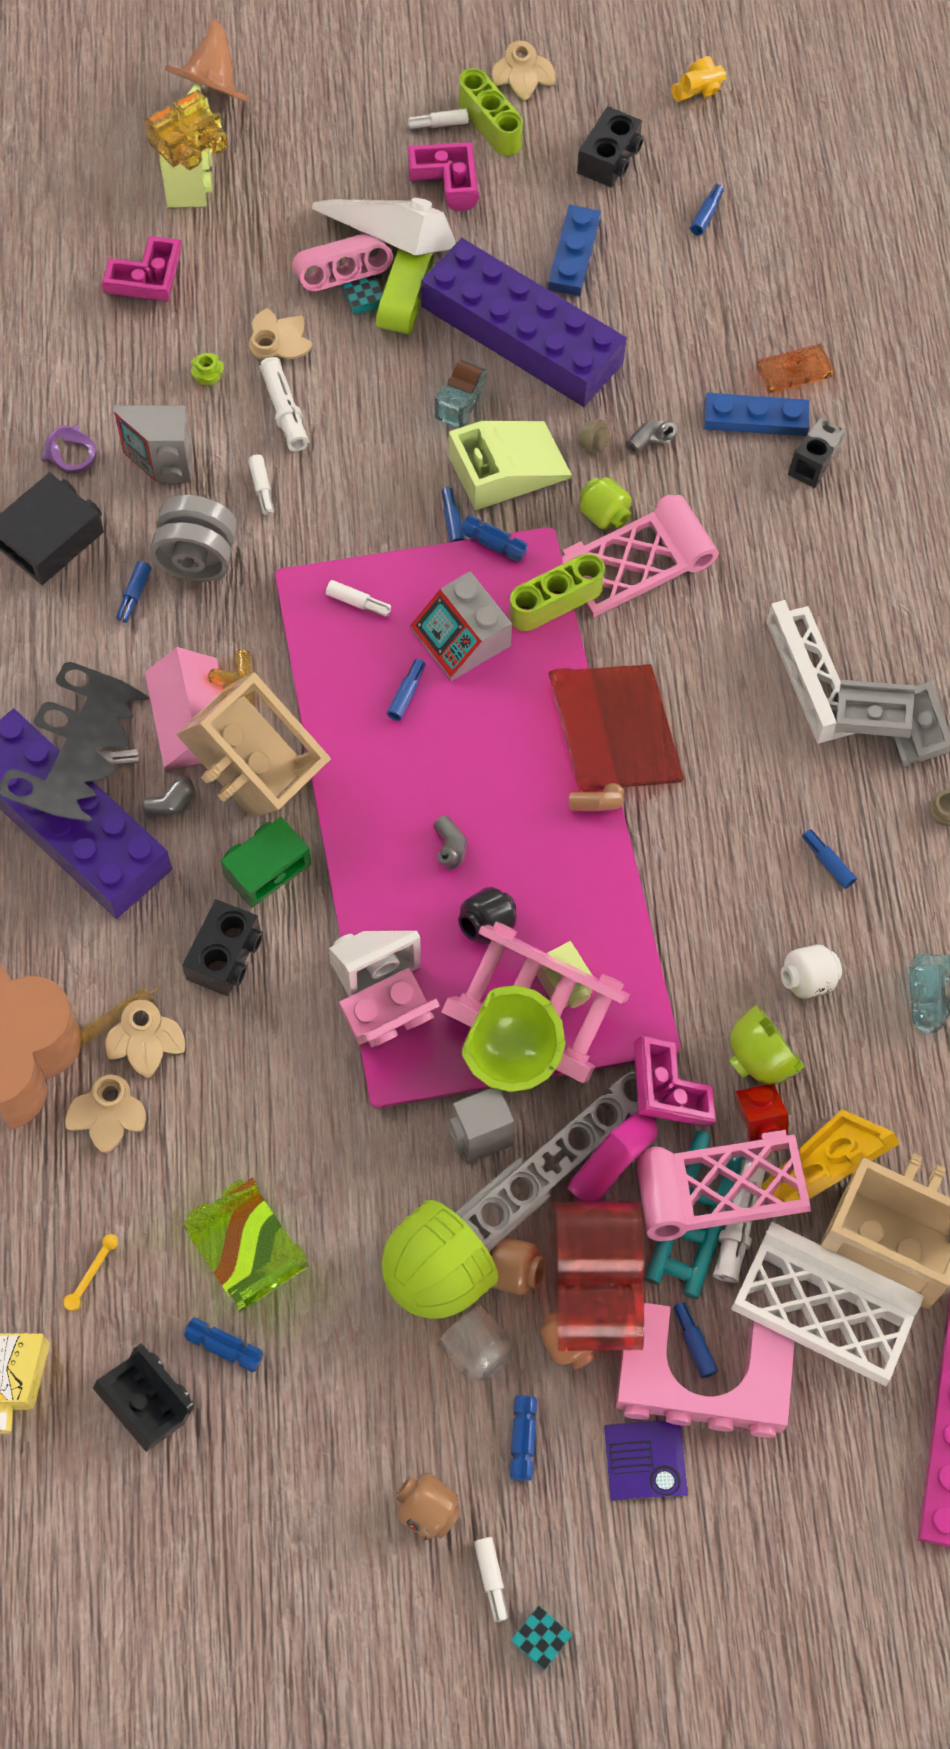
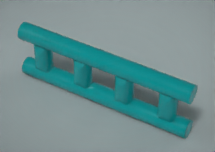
[644,1131,745,1299]

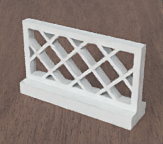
[731,1222,924,1386]

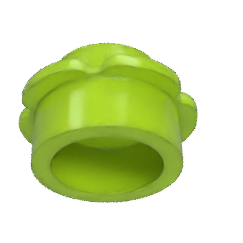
[190,353,224,385]

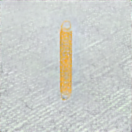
[80,987,159,1047]

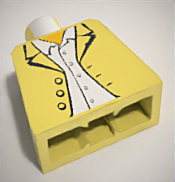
[0,1334,49,1434]

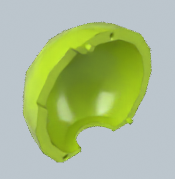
[462,985,566,1092]

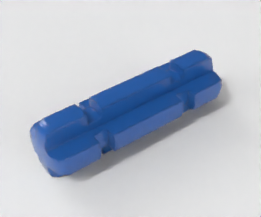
[461,515,528,562]
[184,1318,263,1372]
[510,1395,537,1481]

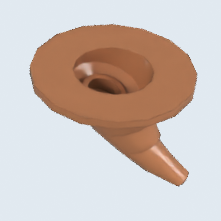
[165,19,249,102]

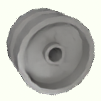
[150,495,238,582]

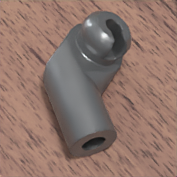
[625,420,677,455]
[144,776,194,816]
[433,815,468,869]

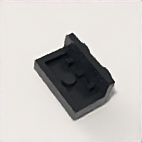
[93,1343,194,1452]

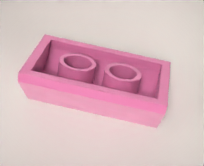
[145,647,223,771]

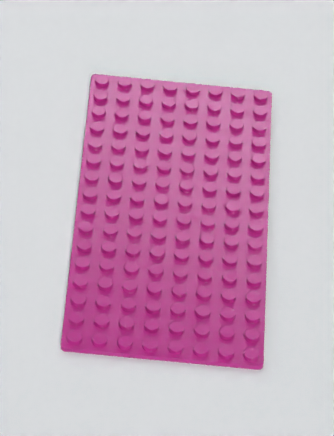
[275,527,680,1109]

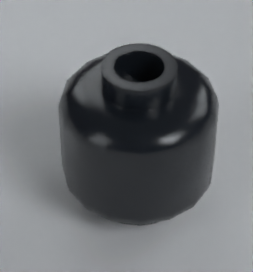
[458,887,516,944]

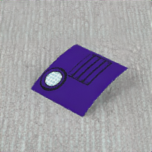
[604,1421,688,1501]

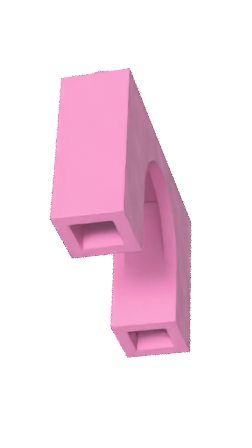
[615,1301,796,1438]

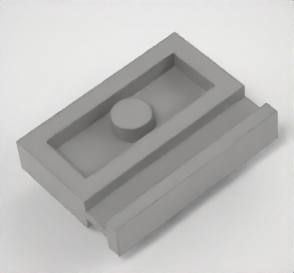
[836,680,915,738]
[893,681,950,767]

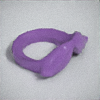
[41,425,97,473]

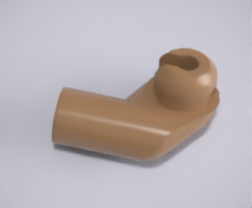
[569,783,625,811]

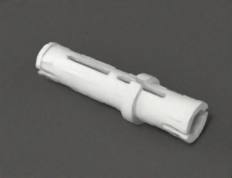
[259,357,310,451]
[713,1159,765,1283]

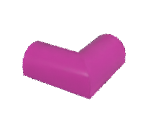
[407,142,479,211]
[101,236,182,302]
[634,1036,716,1127]
[567,1111,658,1204]

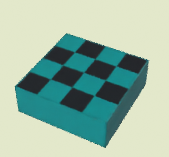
[342,275,383,315]
[510,1605,572,1671]

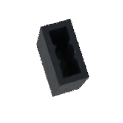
[0,472,104,586]

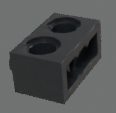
[577,106,644,188]
[182,899,263,996]

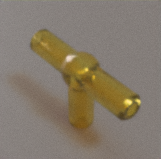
[208,649,253,705]

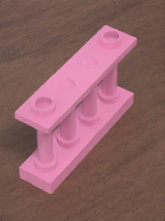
[441,922,630,1084]

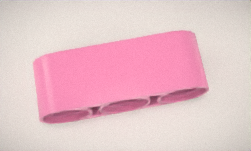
[292,233,393,291]

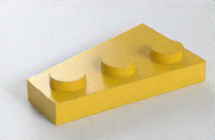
[761,1109,900,1202]

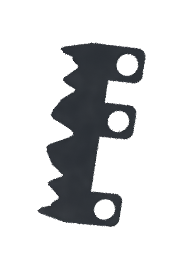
[0,662,150,821]

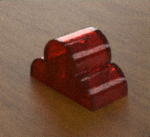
[550,1200,644,1351]

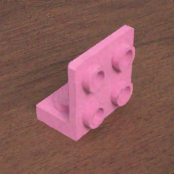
[338,967,440,1048]

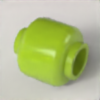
[579,477,632,530]

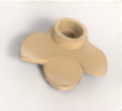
[492,40,556,101]
[249,308,313,360]
[105,999,185,1078]
[65,1075,146,1154]

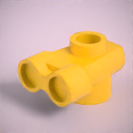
[671,56,726,102]

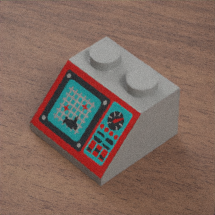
[114,405,193,484]
[410,571,512,681]

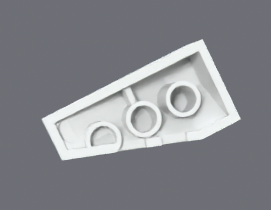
[312,198,456,256]

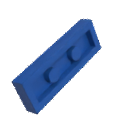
[548,205,601,296]
[704,393,809,436]

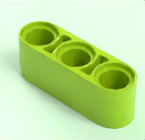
[459,68,523,156]
[376,248,434,335]
[509,554,605,631]

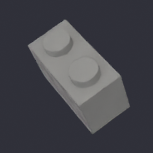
[448,1088,515,1164]

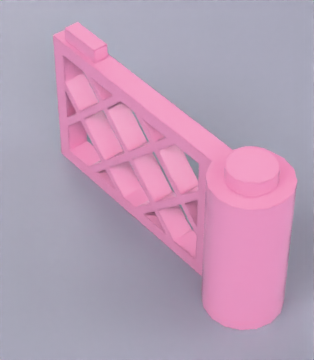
[562,495,719,618]
[635,1130,811,1241]

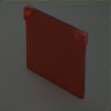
[548,664,684,792]

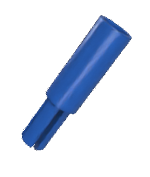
[690,184,724,236]
[441,487,466,542]
[116,561,152,623]
[386,659,426,721]
[802,829,857,889]
[673,1302,719,1379]

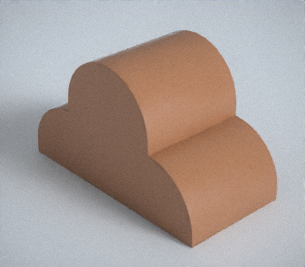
[0,965,82,1130]

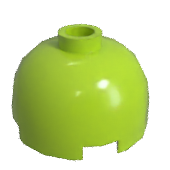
[729,1004,805,1085]

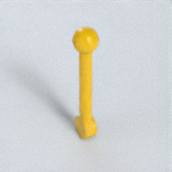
[63,1234,118,1312]

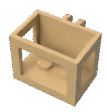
[176,672,331,818]
[820,1153,950,1310]

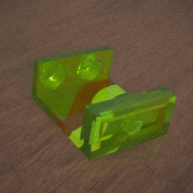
[183,1177,309,1313]

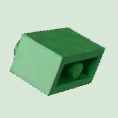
[220,816,311,908]

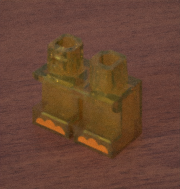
[145,89,228,171]

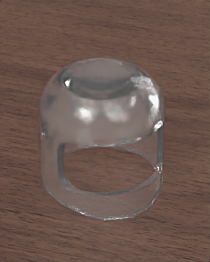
[437,1303,513,1382]

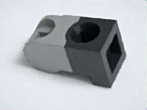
[787,418,847,488]

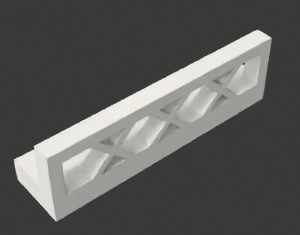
[767,600,855,744]

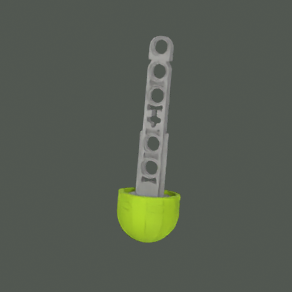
[382,1072,638,1319]

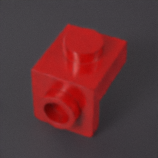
[736,1084,788,1142]

